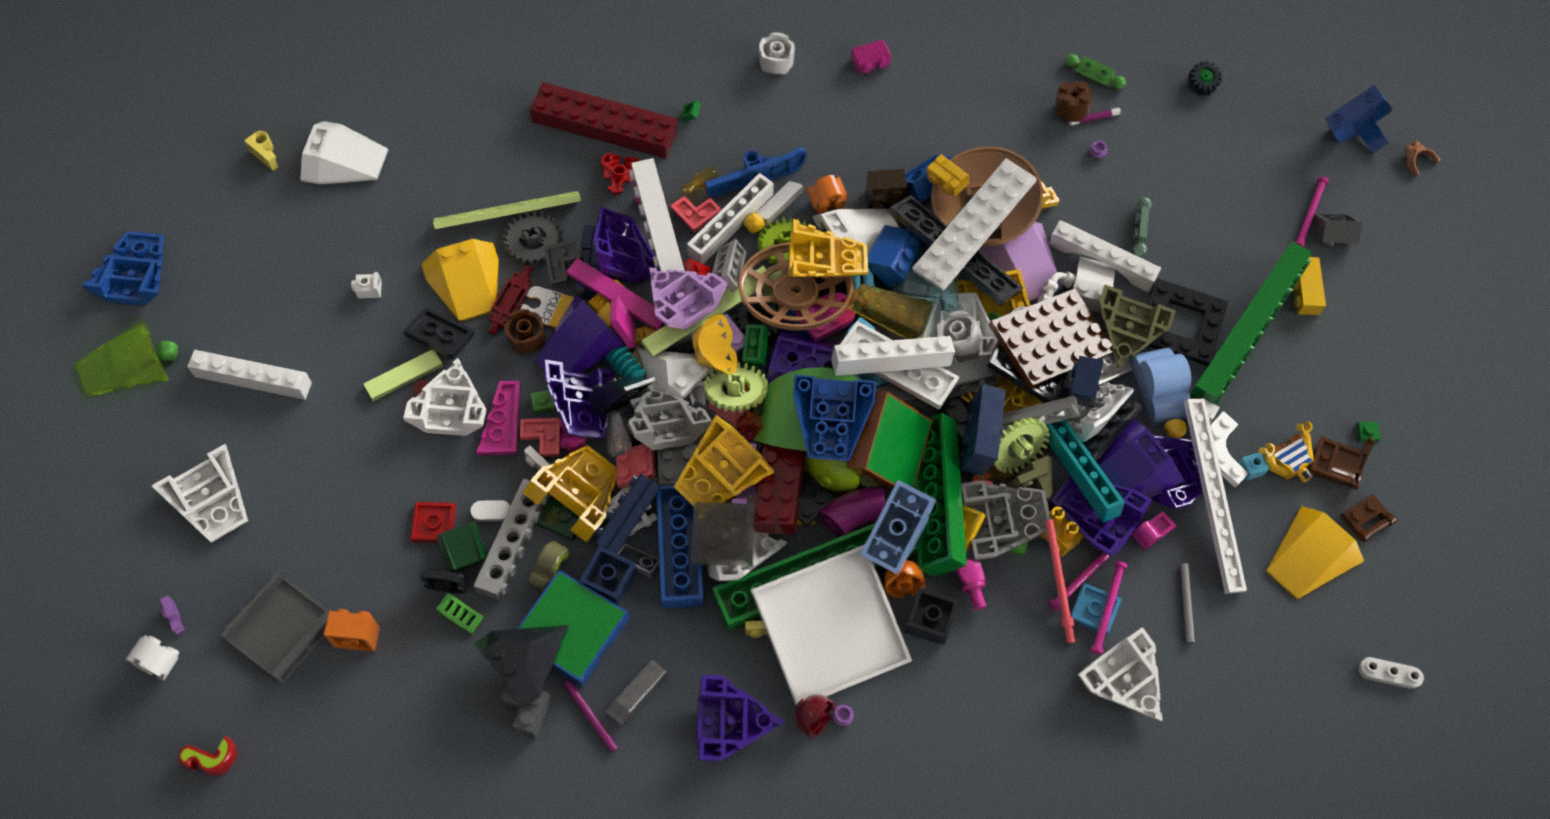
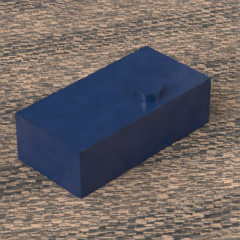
[961,384,1005,476]

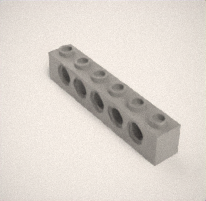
[474,478,549,601]

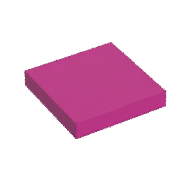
[610,296,636,349]

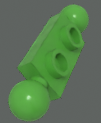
[1065,54,1126,90]

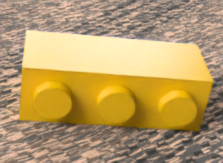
[1293,257,1326,315]

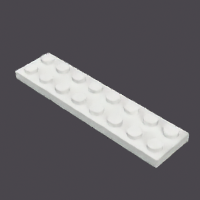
[913,158,1036,291]

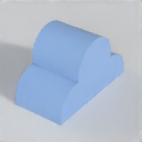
[1129,348,1191,425]
[860,480,936,574]

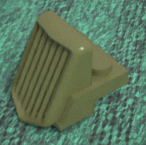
[1006,454,1053,501]

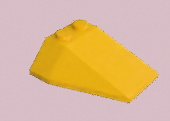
[421,239,499,322]

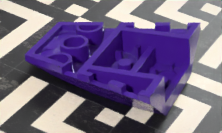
[535,294,626,374]

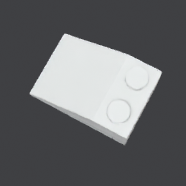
[1072,257,1115,313]

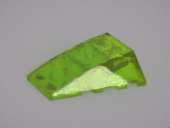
[75,318,169,396]

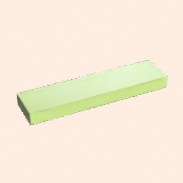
[363,350,443,401]

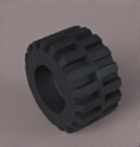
[735,296,782,345]

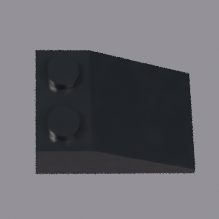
[587,377,656,416]

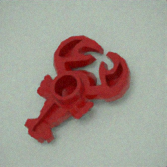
[600,153,640,196]

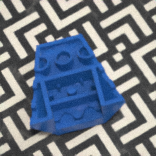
[82,231,164,306]

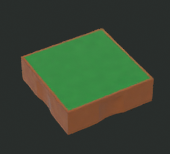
[846,391,933,492]

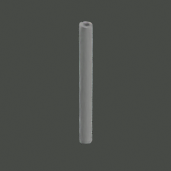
[1180,563,1195,644]

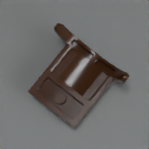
[1309,436,1374,490]

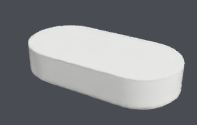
[471,500,510,522]

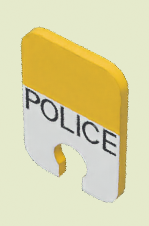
[521,286,574,328]

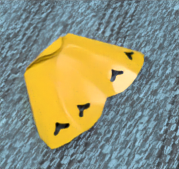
[692,314,737,375]

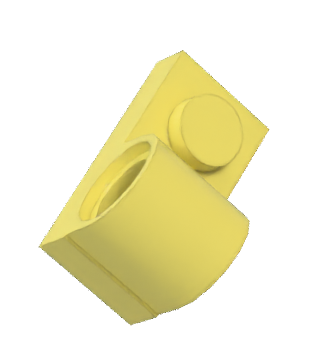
[244,131,278,171]

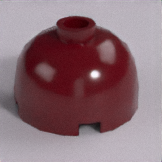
[796,694,836,739]

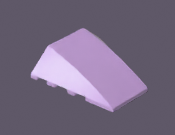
[978,222,1062,303]

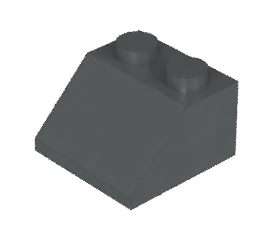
[1313,213,1363,246]

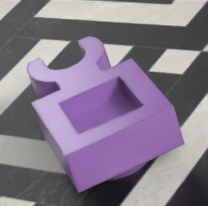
[160,596,185,634]

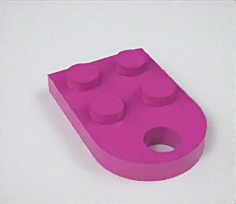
[795,293,856,342]

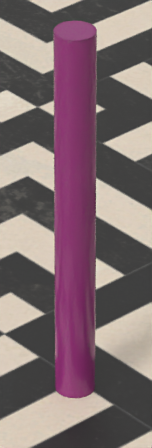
[564,680,618,753]

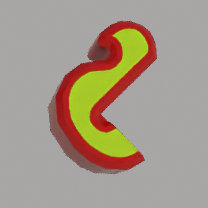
[178,736,237,776]

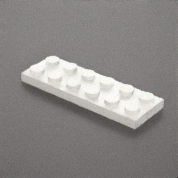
[840,321,959,409]

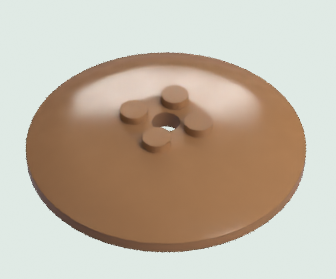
[931,147,1043,247]

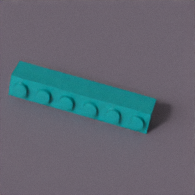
[1046,420,1125,522]

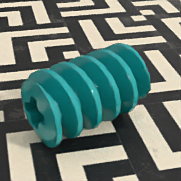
[606,347,646,378]

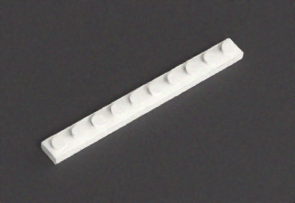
[1184,399,1247,594]

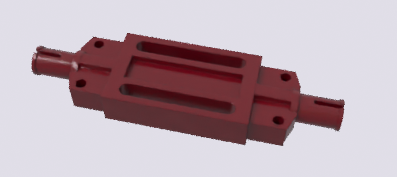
[487,265,533,336]

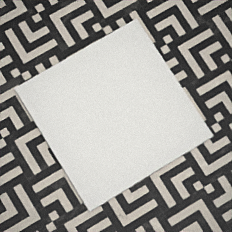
[751,545,912,706]

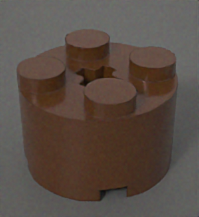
[1055,81,1093,122]
[504,309,546,354]

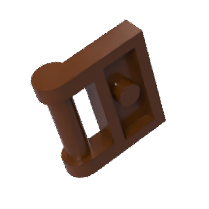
[1340,494,1396,542]

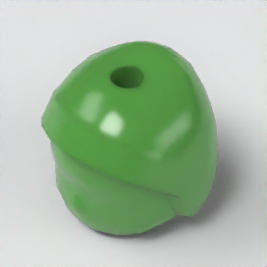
[157,341,178,362]

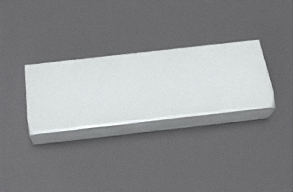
[756,181,803,227]

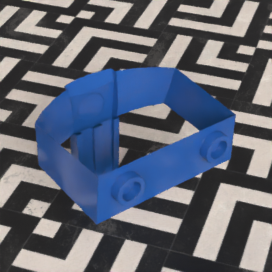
[1325,85,1393,154]

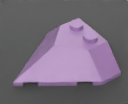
[649,268,727,330]

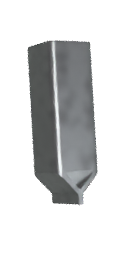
[606,659,668,725]

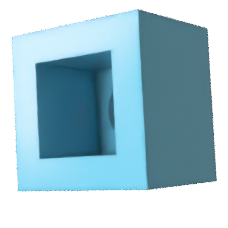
[1238,452,1269,480]

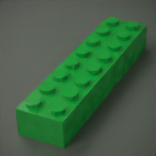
[914,413,967,577]

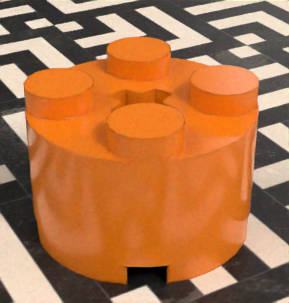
[806,175,848,214]

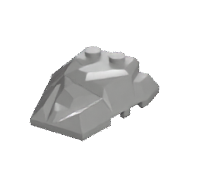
[961,481,1051,560]

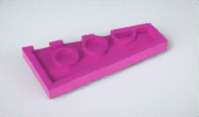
[476,381,520,455]

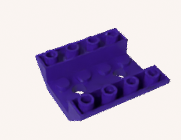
[766,329,841,385]

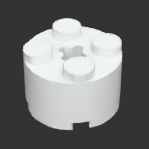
[759,33,794,75]
[938,311,982,356]
[126,635,180,681]

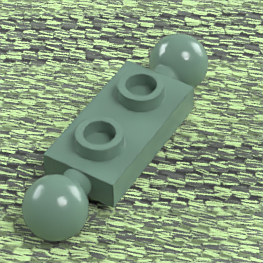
[1133,197,1152,257]

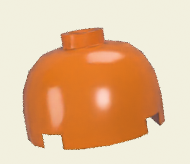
[884,560,925,598]

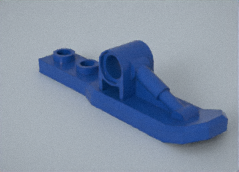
[705,147,807,198]

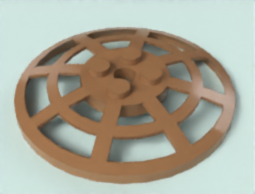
[739,243,853,330]

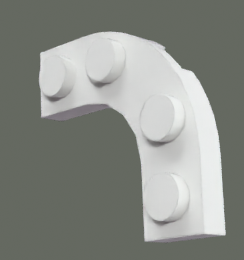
[1210,411,1248,487]

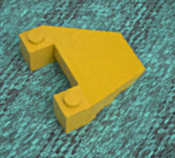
[522,445,617,543]

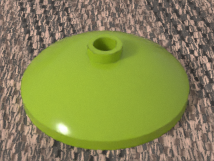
[805,455,860,493]

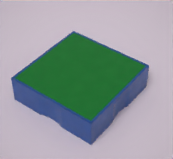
[517,570,629,688]

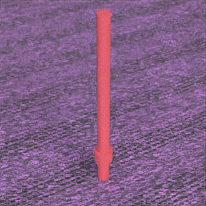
[1045,519,1075,643]

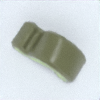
[528,541,570,592]

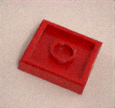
[410,502,457,543]

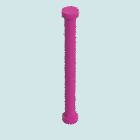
[1294,176,1329,247]
[1049,552,1110,611]
[1090,561,1127,655]

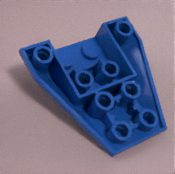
[793,374,876,461]

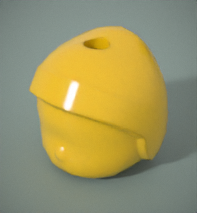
[743,213,765,234]
[1164,419,1187,438]

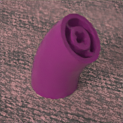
[818,486,885,537]

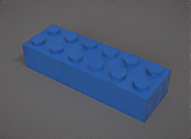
[657,484,704,609]

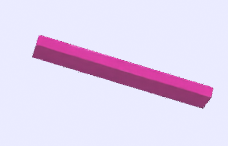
[566,258,665,331]

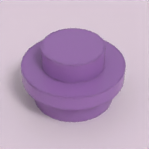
[1089,141,1108,158]
[832,705,854,726]

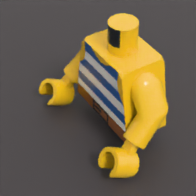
[1259,421,1314,483]

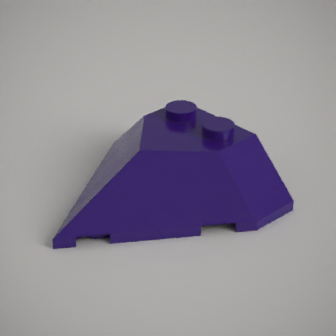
[696,674,785,762]

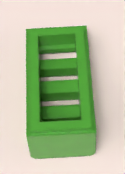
[436,593,484,635]

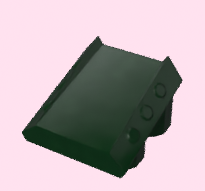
[436,522,487,572]

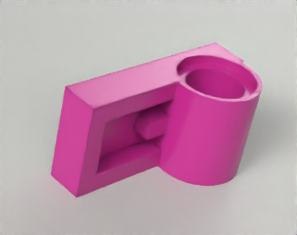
[1132,511,1176,550]

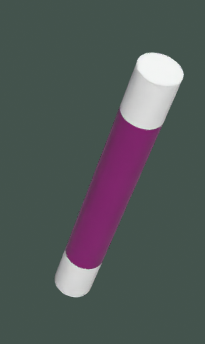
[1069,108,1121,126]

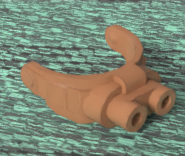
[1404,140,1440,176]

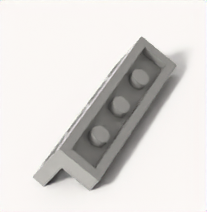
[712,238,746,292]
[1001,396,1079,432]

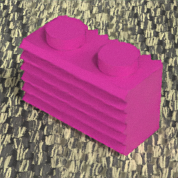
[851,39,891,73]

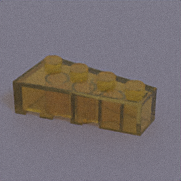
[847,284,932,339]

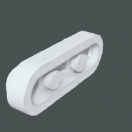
[1358,657,1424,689]

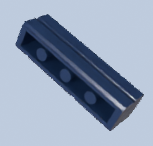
[575,225,606,299]
[594,473,661,554]

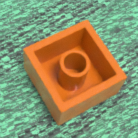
[324,609,380,652]

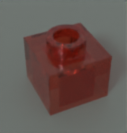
[736,410,762,442]

